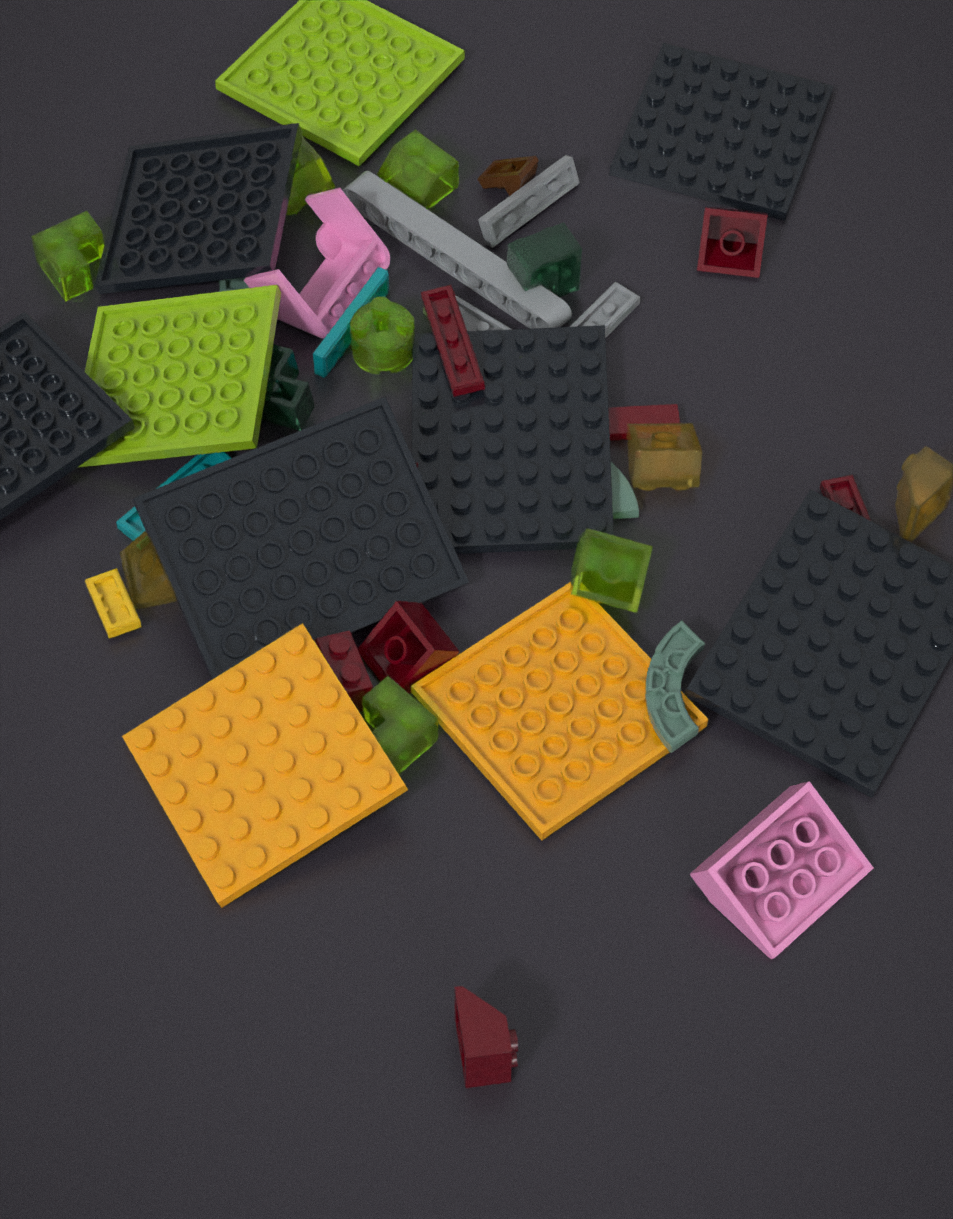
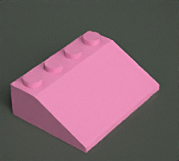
[690,781,874,959]

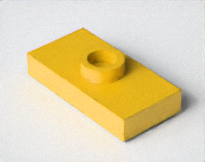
[85,568,142,639]

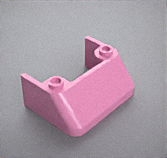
[244,188,390,339]

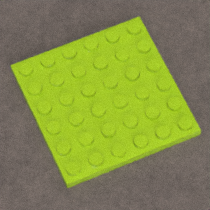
[215,0,465,166]
[77,285,281,468]

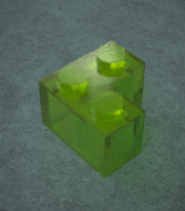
[31,211,104,301]
[362,676,438,774]

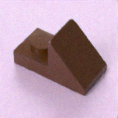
[478,156,539,196]

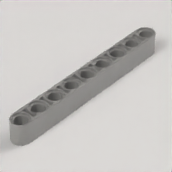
[343,171,572,329]

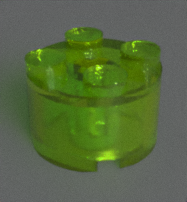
[350,297,415,375]

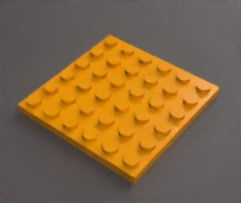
[411,579,708,841]
[122,623,408,908]

